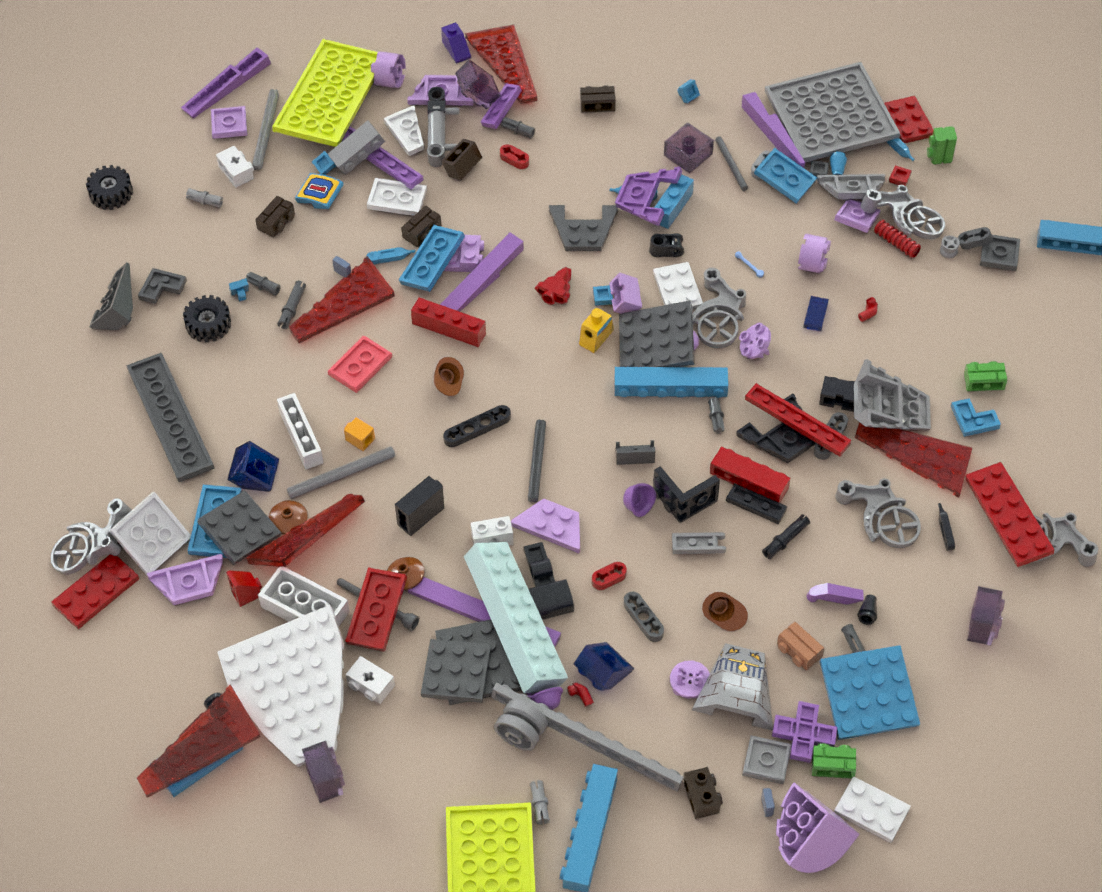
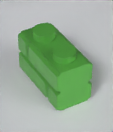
[927,126,957,165]
[964,361,1007,391]
[812,743,856,779]

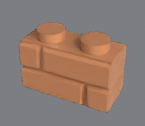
[777,622,825,670]

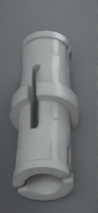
[186,188,223,208]
[530,780,550,825]

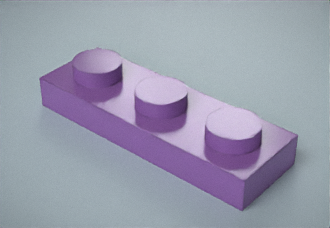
[481,83,522,129]

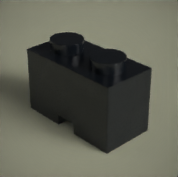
[819,376,855,412]

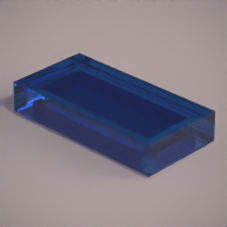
[803,296,829,331]

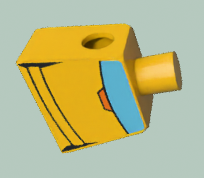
[579,308,614,353]

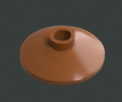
[269,500,308,535]
[387,557,425,591]

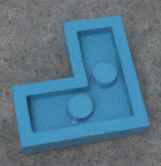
[951,398,1001,437]

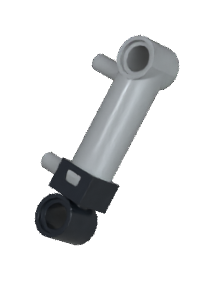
[427,86,459,167]

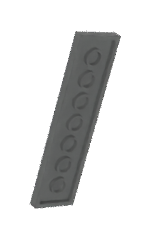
[126,352,215,482]

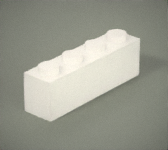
[277,393,323,470]

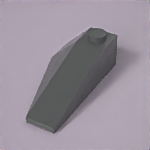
[89,262,133,330]

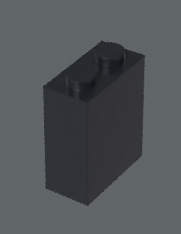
[395,476,445,536]

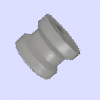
[940,235,960,259]

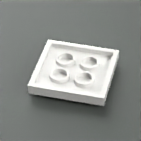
[109,492,191,576]

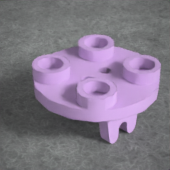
[739,323,771,359]
[670,660,710,699]

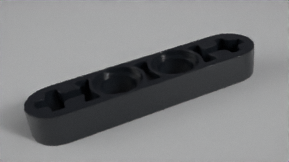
[443,405,511,447]

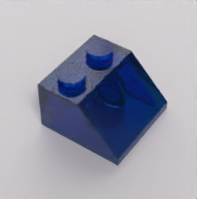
[227,441,279,492]
[573,642,635,691]

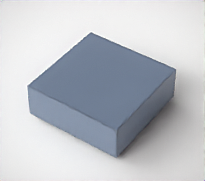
[332,256,352,280]
[761,788,775,817]

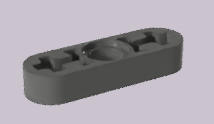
[814,412,848,460]
[624,592,664,642]

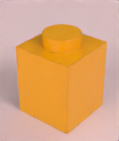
[344,417,375,451]

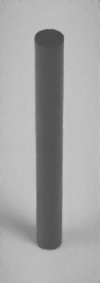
[715,136,748,191]

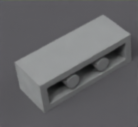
[328,120,385,175]

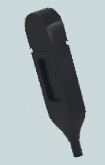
[938,503,955,551]

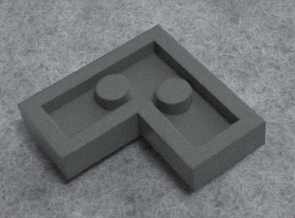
[138,268,187,304]

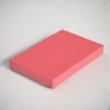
[328,335,393,393]

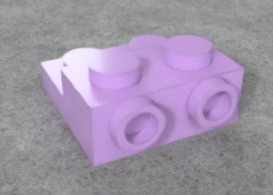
[444,235,484,272]

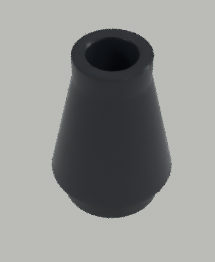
[857,594,877,625]

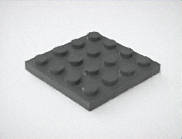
[619,300,695,367]
[435,619,522,705]

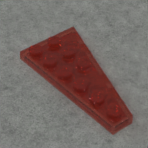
[465,24,538,104]
[289,256,395,343]
[855,422,972,498]
[246,494,365,567]
[137,684,260,798]

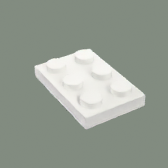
[367,178,427,216]
[653,262,703,310]
[834,776,911,843]

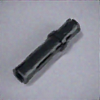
[762,514,810,559]

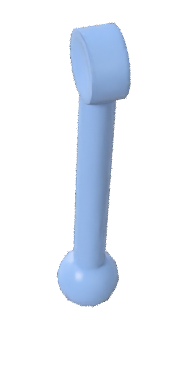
[735,251,764,278]

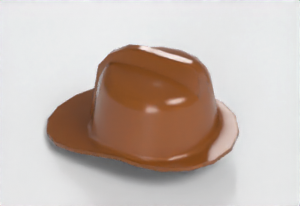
[434,357,464,396]
[702,592,748,631]

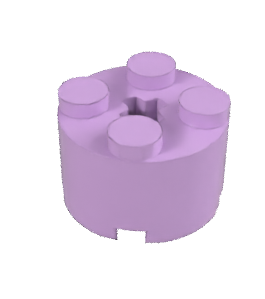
[371,51,406,88]
[798,234,831,273]

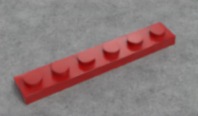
[745,383,851,457]

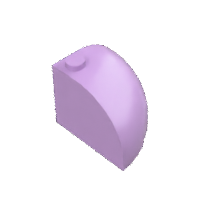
[776,783,859,873]

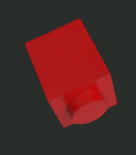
[226,570,262,607]

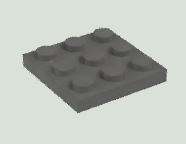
[197,490,281,566]
[421,639,491,703]

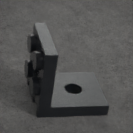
[653,466,720,523]

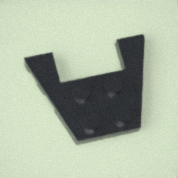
[736,393,816,463]

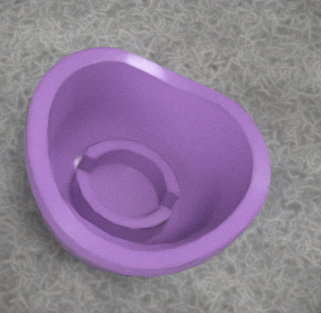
[623,483,656,517]
[527,687,563,710]

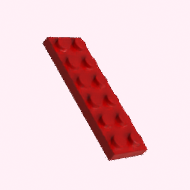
[965,462,1054,567]

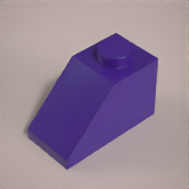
[441,22,471,64]

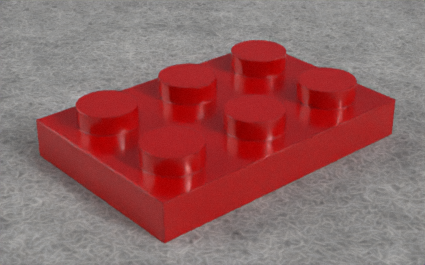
[884,95,933,144]

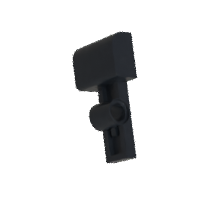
[523,542,574,620]

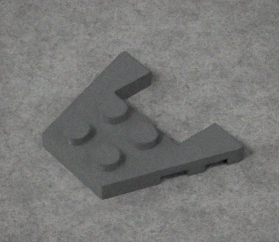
[549,205,618,251]

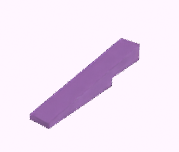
[181,47,271,119]
[742,92,805,168]
[440,232,524,311]

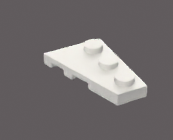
[384,105,424,156]

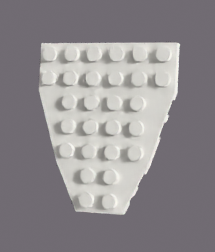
[218,605,344,767]

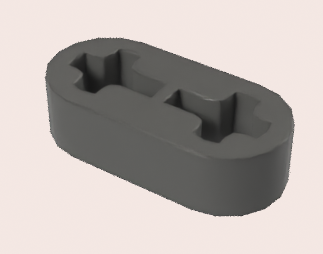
[958,227,993,249]

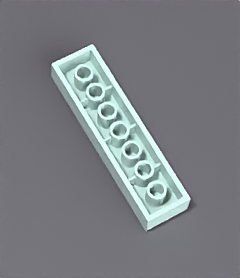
[464,542,568,694]

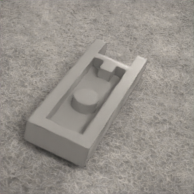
[672,532,726,554]

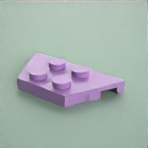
[407,75,474,106]
[511,499,580,553]
[147,554,224,605]

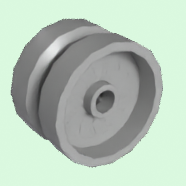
[494,699,548,751]

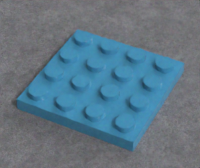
[820,645,920,740]

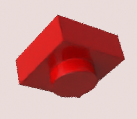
[889,165,912,186]

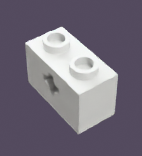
[216,146,254,188]
[471,516,514,546]
[346,656,395,704]

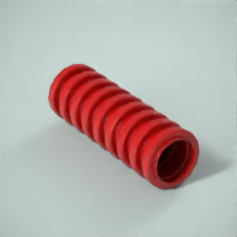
[874,220,921,258]

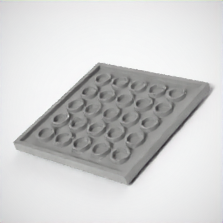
[765,62,900,162]

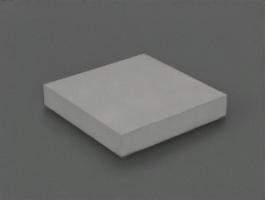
[742,735,792,784]

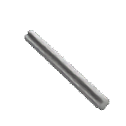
[252,89,279,170]
[287,446,395,498]

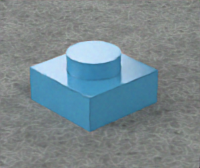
[312,151,336,175]
[593,285,613,306]

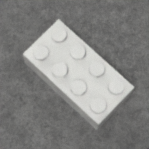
[258,565,350,627]

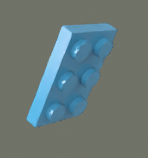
[754,148,817,204]

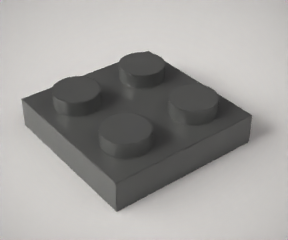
[980,235,1020,271]

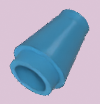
[830,152,847,175]

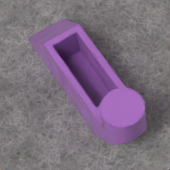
[806,583,864,605]

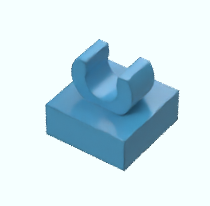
[677,79,700,103]
[229,278,249,302]

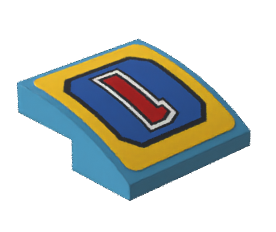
[295,173,344,209]

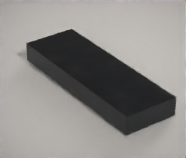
[726,483,787,525]

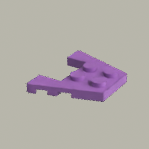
[615,167,682,226]

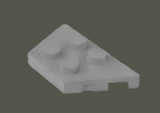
[817,174,885,200]

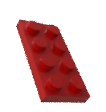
[51,554,139,629]
[345,567,407,652]

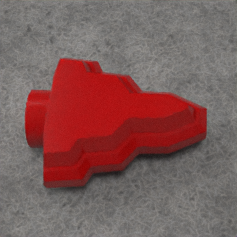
[535,267,571,305]

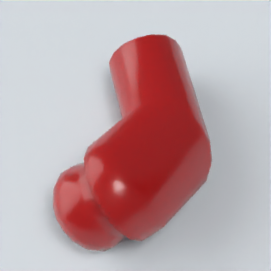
[858,297,878,322]
[567,682,594,707]

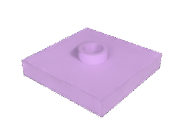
[211,106,247,139]
[834,199,881,233]

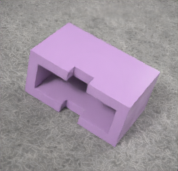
[609,273,642,314]

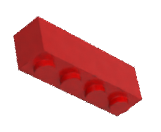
[411,297,486,348]
[710,446,791,503]

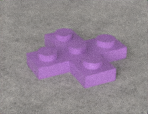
[772,701,837,763]

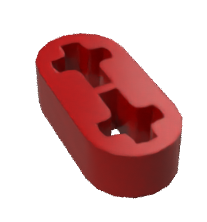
[500,144,529,169]
[592,562,627,590]

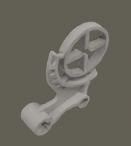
[861,185,945,239]
[692,267,746,348]
[835,478,921,548]
[50,498,132,575]
[1034,513,1098,567]

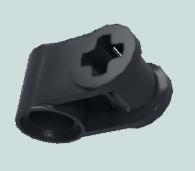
[649,233,684,257]

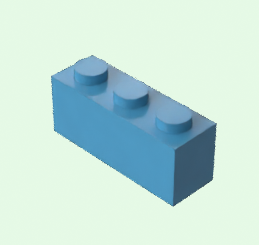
[654,174,694,229]

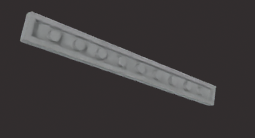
[492,682,683,792]

